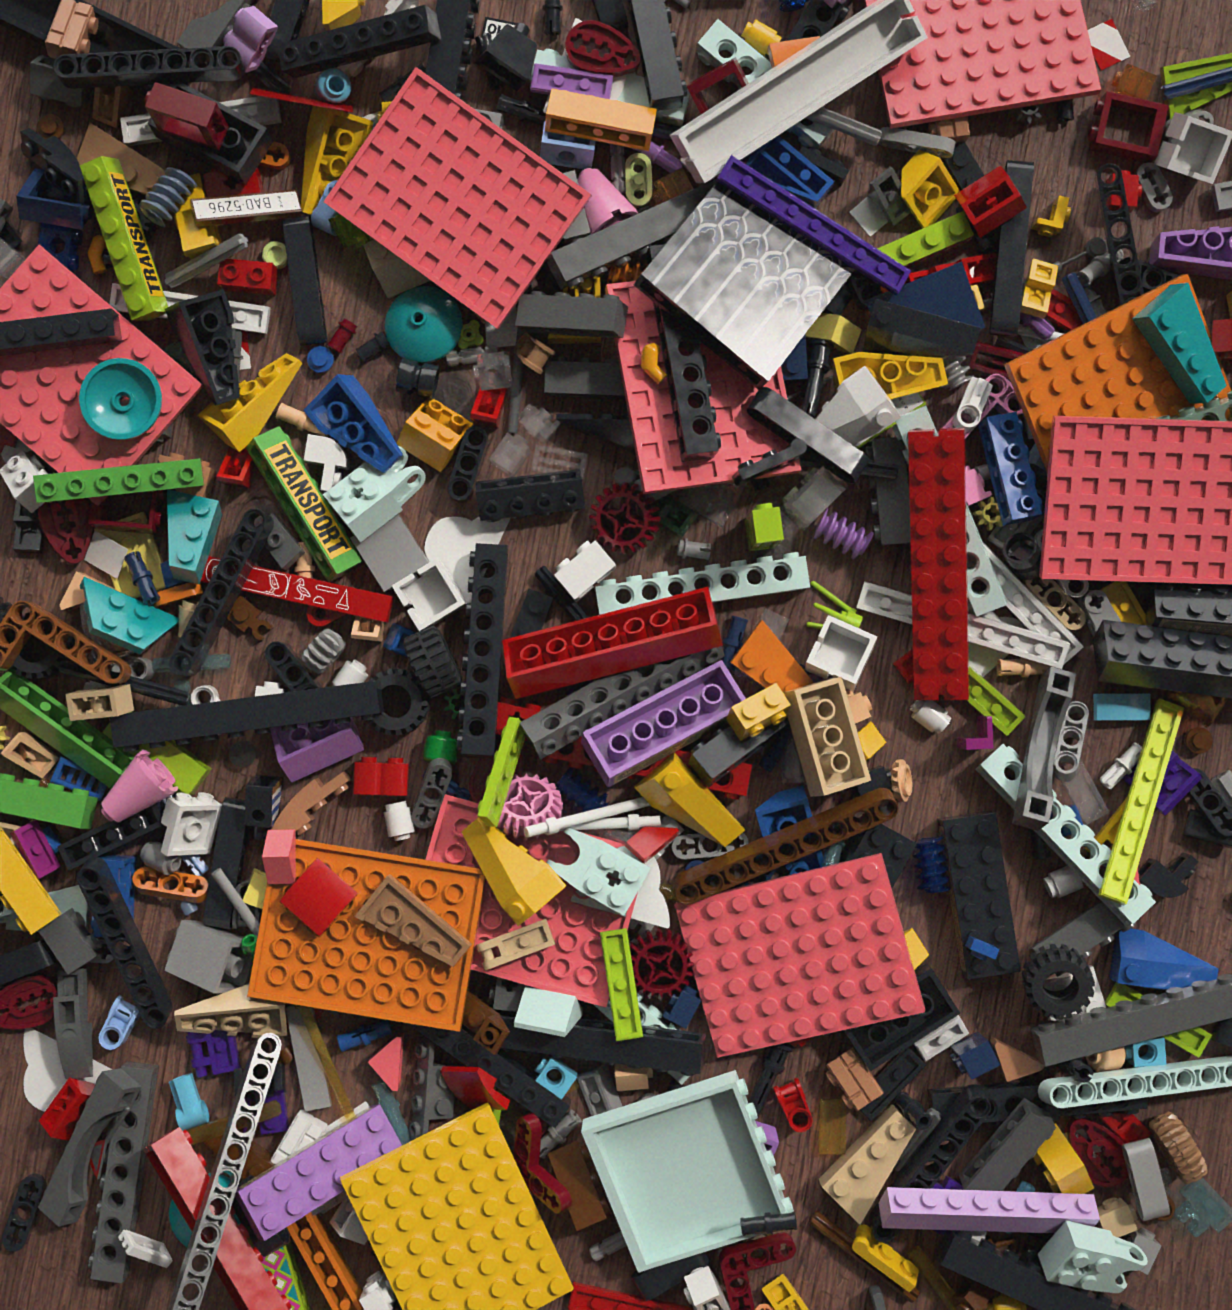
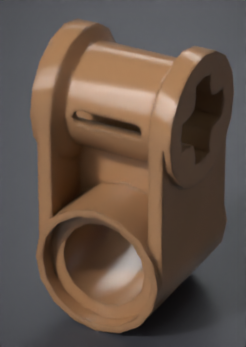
[514,333,556,374]

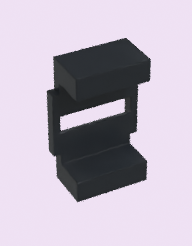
[234,1063,286,1100]

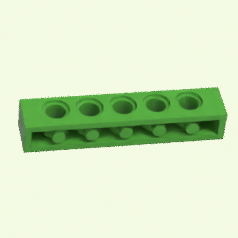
[33,458,205,503]

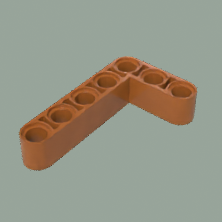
[0,601,131,684]

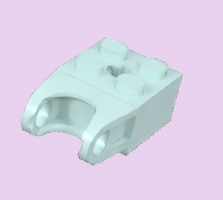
[323,446,426,542]
[546,827,651,916]
[1038,1220,1148,1293]

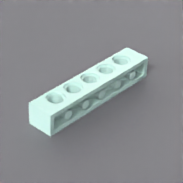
[696,19,834,150]

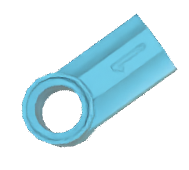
[169,1073,210,1131]

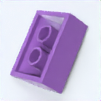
[271,717,364,782]

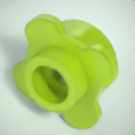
[458,320,483,349]

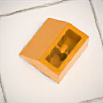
[397,399,473,472]

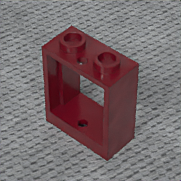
[687,57,749,114]
[145,82,229,151]
[1087,91,1169,163]
[88,489,167,535]

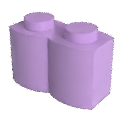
[223,6,278,72]

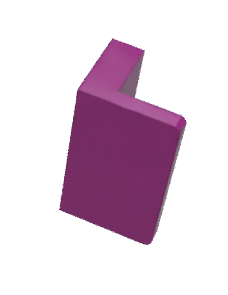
[957,716,994,750]
[10,820,61,879]

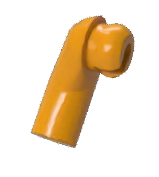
[88,234,107,275]
[641,343,667,384]

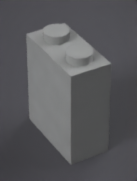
[350,513,429,593]

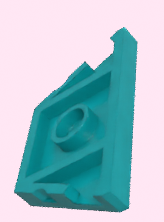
[80,577,179,654]

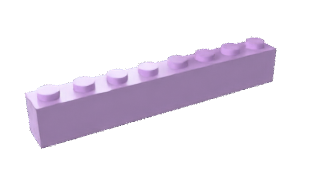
[879,1187,1100,1233]

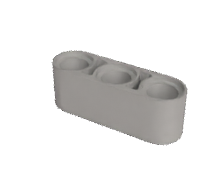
[1053,701,1089,782]
[1122,1138,1170,1221]

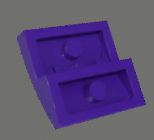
[1122,751,1202,816]

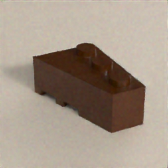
[548,1141,613,1232]

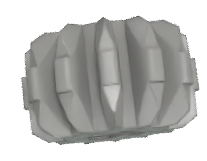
[301,629,346,674]

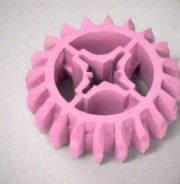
[497,773,563,841]

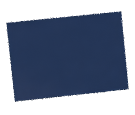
[865,262,985,329]

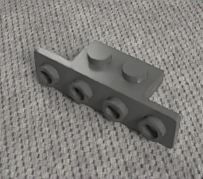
[409,1035,457,1140]

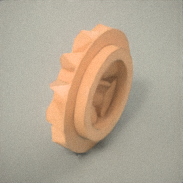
[891,759,912,802]

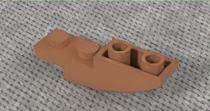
[271,771,352,836]

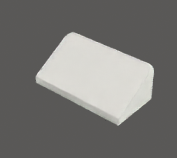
[914,1015,969,1062]

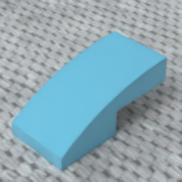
[1093,694,1151,720]

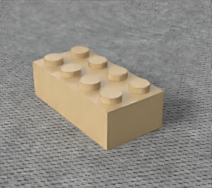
[783,676,871,797]

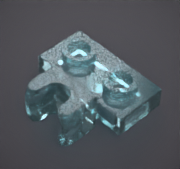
[1174,1177,1232,1237]

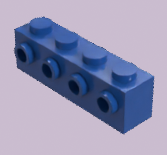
[978,412,1043,526]

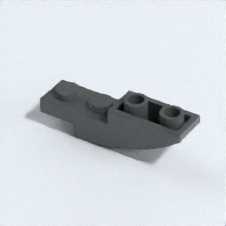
[53,969,93,1079]

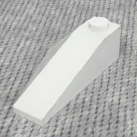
[816,366,901,445]

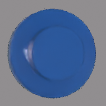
[307,346,334,373]

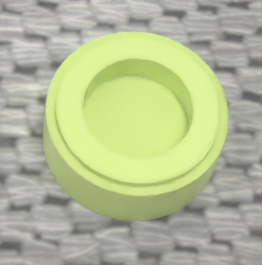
[262,241,288,269]

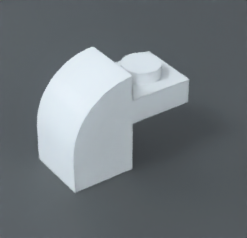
[304,434,350,493]

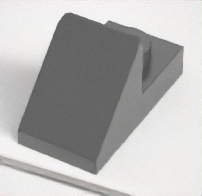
[868,167,911,225]

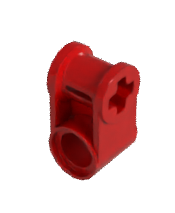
[773,1077,813,1133]

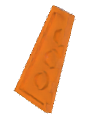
[730,620,814,692]

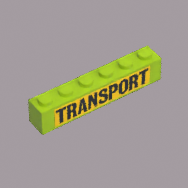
[80,156,168,321]

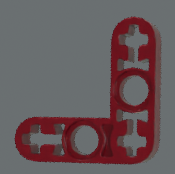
[513,1113,572,1213]
[719,1232,796,1310]

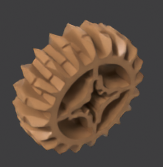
[1149,1111,1207,1184]

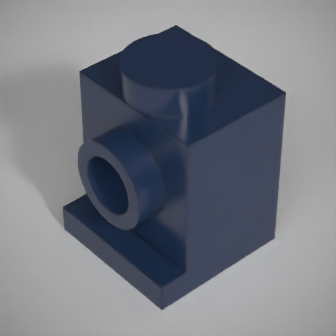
[662,985,701,1029]

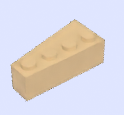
[819,1104,916,1225]

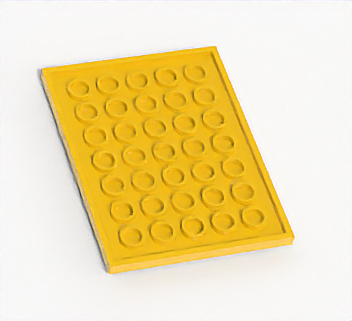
[340,1102,574,1310]

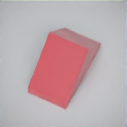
[262,829,296,884]
[368,1032,404,1091]

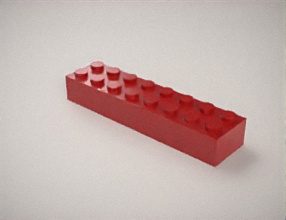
[502,587,723,699]

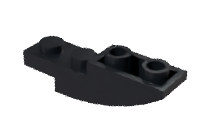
[20,128,85,204]

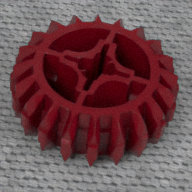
[589,482,661,554]
[629,928,694,1000]

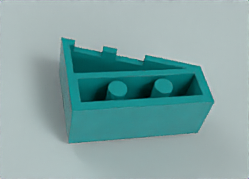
[167,489,222,584]

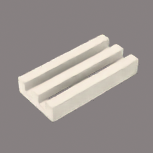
[118,1230,173,1268]

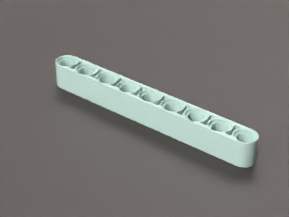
[1038,1055,1232,1108]

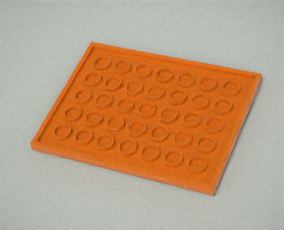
[1004,274,1231,474]
[247,839,486,1032]

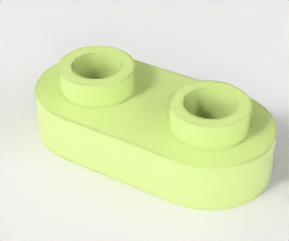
[625,153,652,208]

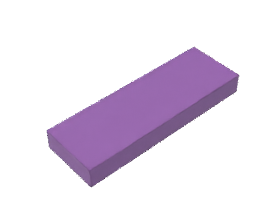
[530,63,613,100]

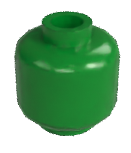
[423,730,458,770]

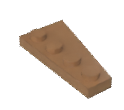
[77,123,165,195]
[354,874,472,966]

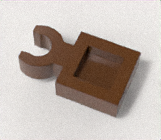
[227,595,274,640]

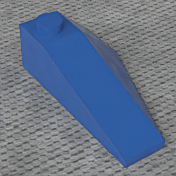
[304,374,403,473]
[755,785,825,875]
[1109,928,1219,989]

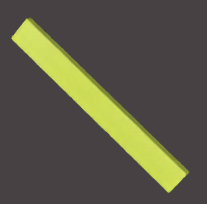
[1098,698,1184,906]

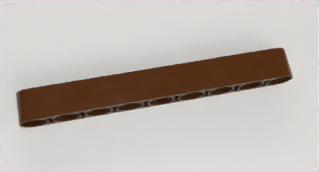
[674,788,899,905]

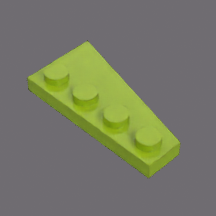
[1160,53,1232,121]

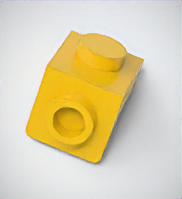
[1031,196,1071,237]

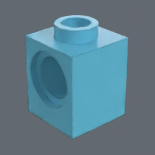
[1124,1036,1167,1067]
[535,1057,577,1099]

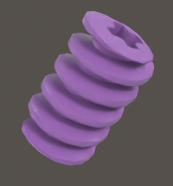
[814,507,874,560]

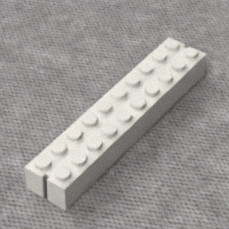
[670,0,928,183]

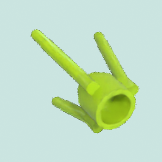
[806,581,863,630]

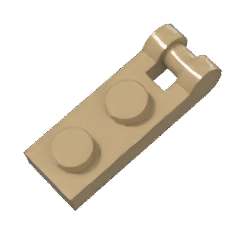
[476,919,556,970]

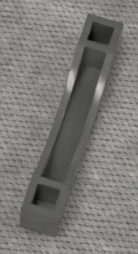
[177,0,255,67]
[1012,666,1076,831]
[38,1068,142,1227]

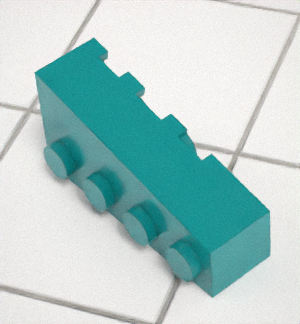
[1132,282,1227,404]

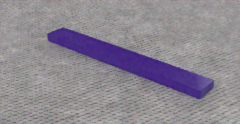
[716,155,911,295]

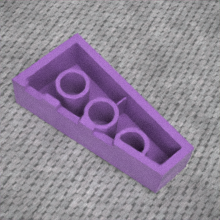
[1149,226,1232,280]

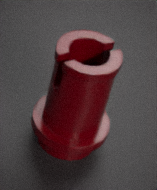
[327,318,358,354]

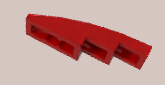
[904,252,997,286]

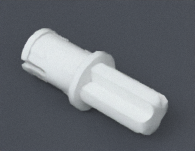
[1100,742,1142,789]

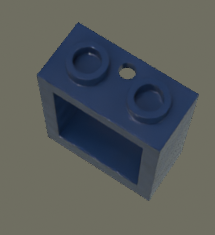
[16,168,94,230]

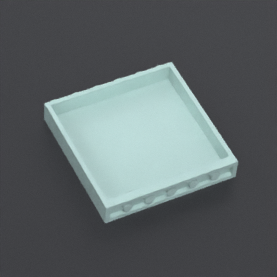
[581,1070,794,1272]

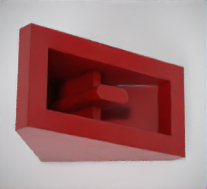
[470,383,507,428]
[216,447,255,489]

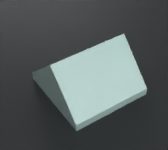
[514,986,583,1037]

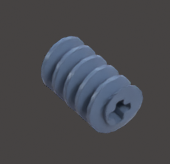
[139,167,197,227]

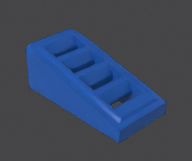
[50,755,107,801]

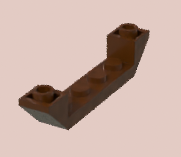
[462,991,510,1055]

